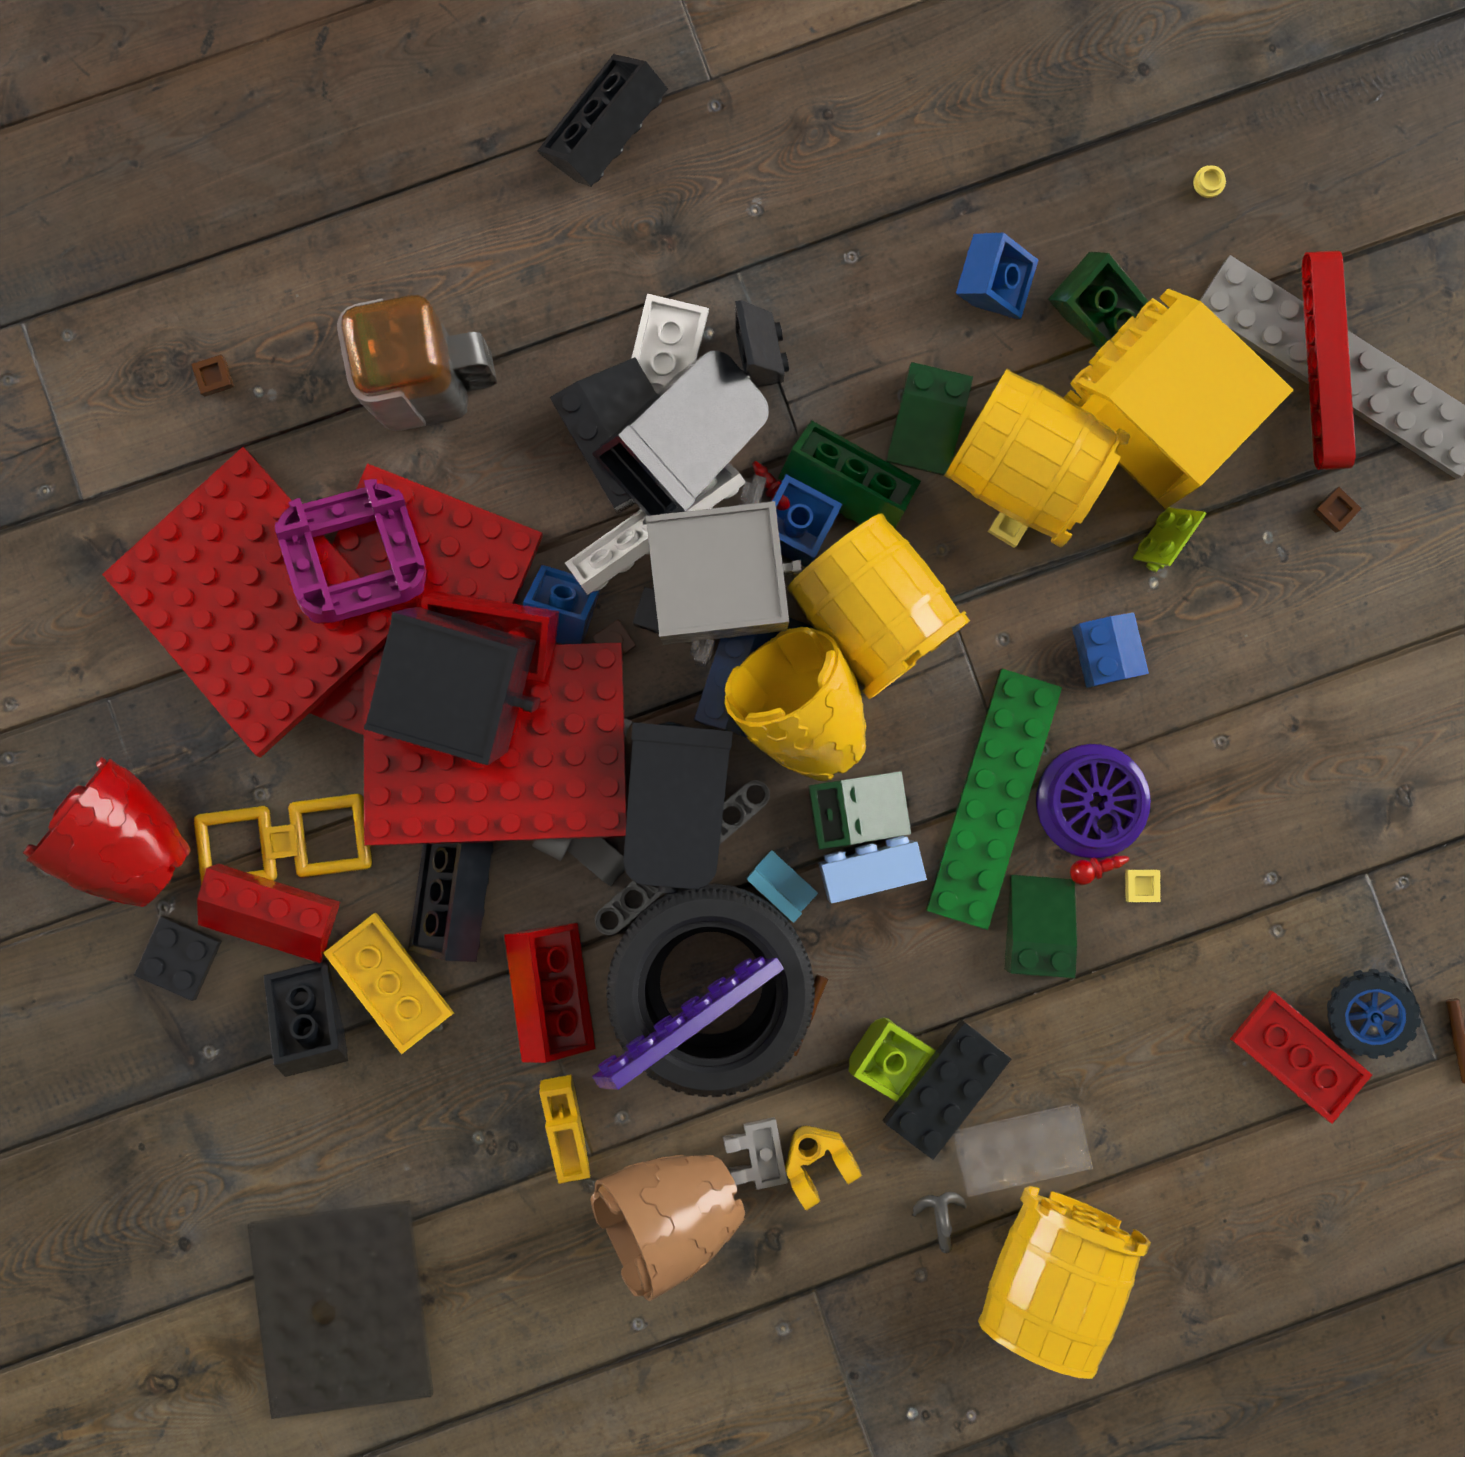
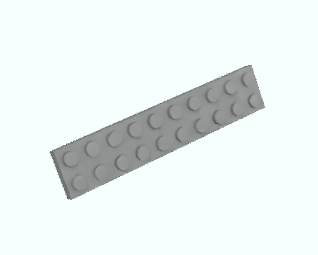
[1199,255,1465,479]

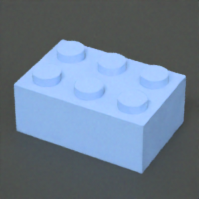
[818,836,927,904]

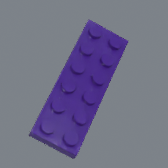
[592,956,784,1090]

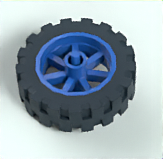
[1327,969,1421,1059]

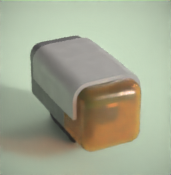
[337,295,497,431]

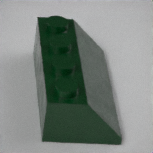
[778,420,921,528]

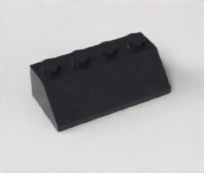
[537,54,668,187]
[408,842,494,962]

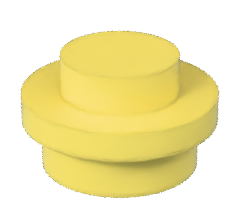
[1193,166,1226,198]

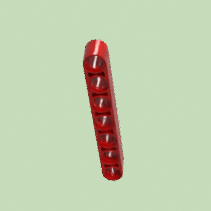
[1302,251,1356,470]

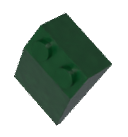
[1048,252,1148,349]
[886,362,973,476]
[1004,875,1077,978]

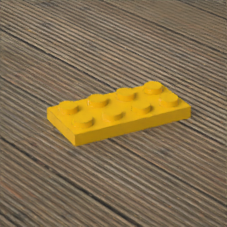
[323,913,454,1054]

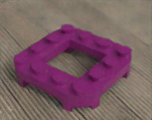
[275,479,426,623]

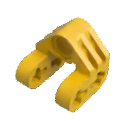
[785,1126,862,1211]

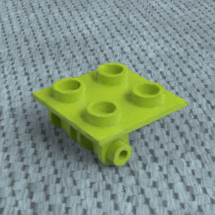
[1133,507,1207,573]

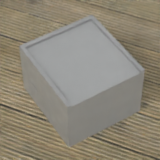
[646,501,802,645]

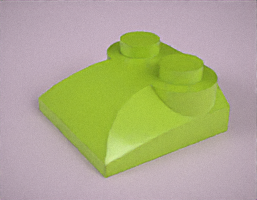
[848,1017,936,1102]

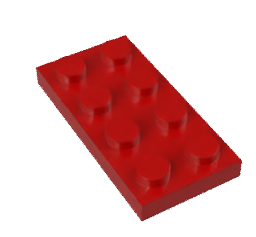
[1230,990,1372,1124]

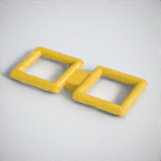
[194,794,372,885]

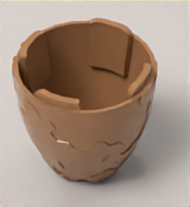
[590,1155,745,1302]

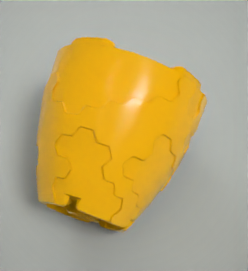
[725,627,866,781]

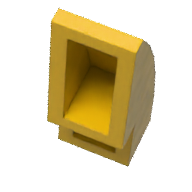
[539,1074,590,1184]

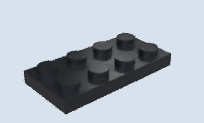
[882,1019,1012,1160]

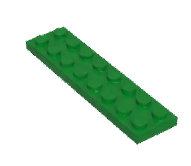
[926,668,1062,930]

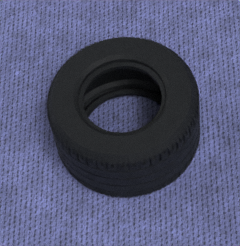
[606,884,815,1097]

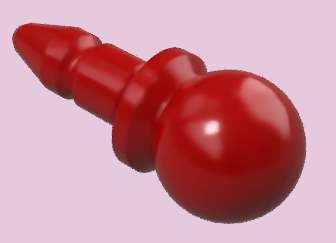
[752,461,790,511]
[1070,856,1129,885]

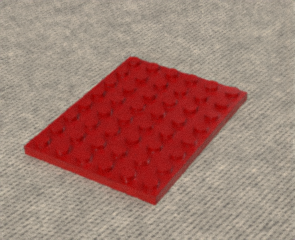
[102,447,392,758]
[310,463,543,735]
[363,642,627,846]

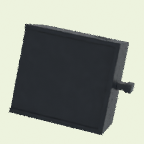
[364,607,540,765]

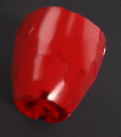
[23,757,191,907]

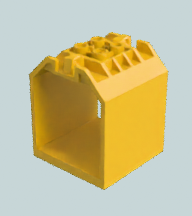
[1064,289,1294,509]

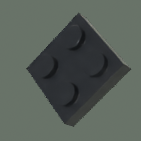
[134,916,222,1001]

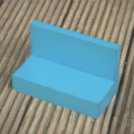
[746,850,818,923]

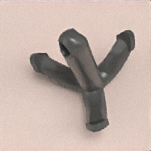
[912,1192,967,1253]

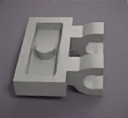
[723,1117,788,1190]

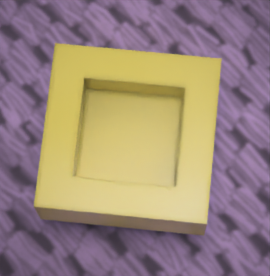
[988,512,1028,548]
[1125,869,1161,902]

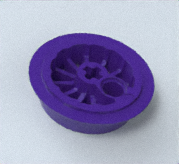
[1036,744,1151,858]

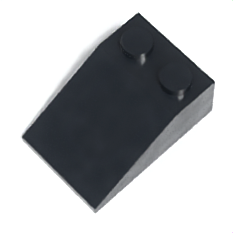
[735,300,789,387]
[264,960,348,1077]

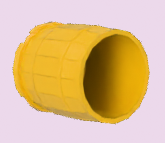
[944,369,1130,548]
[787,513,970,699]
[978,1186,1151,1379]

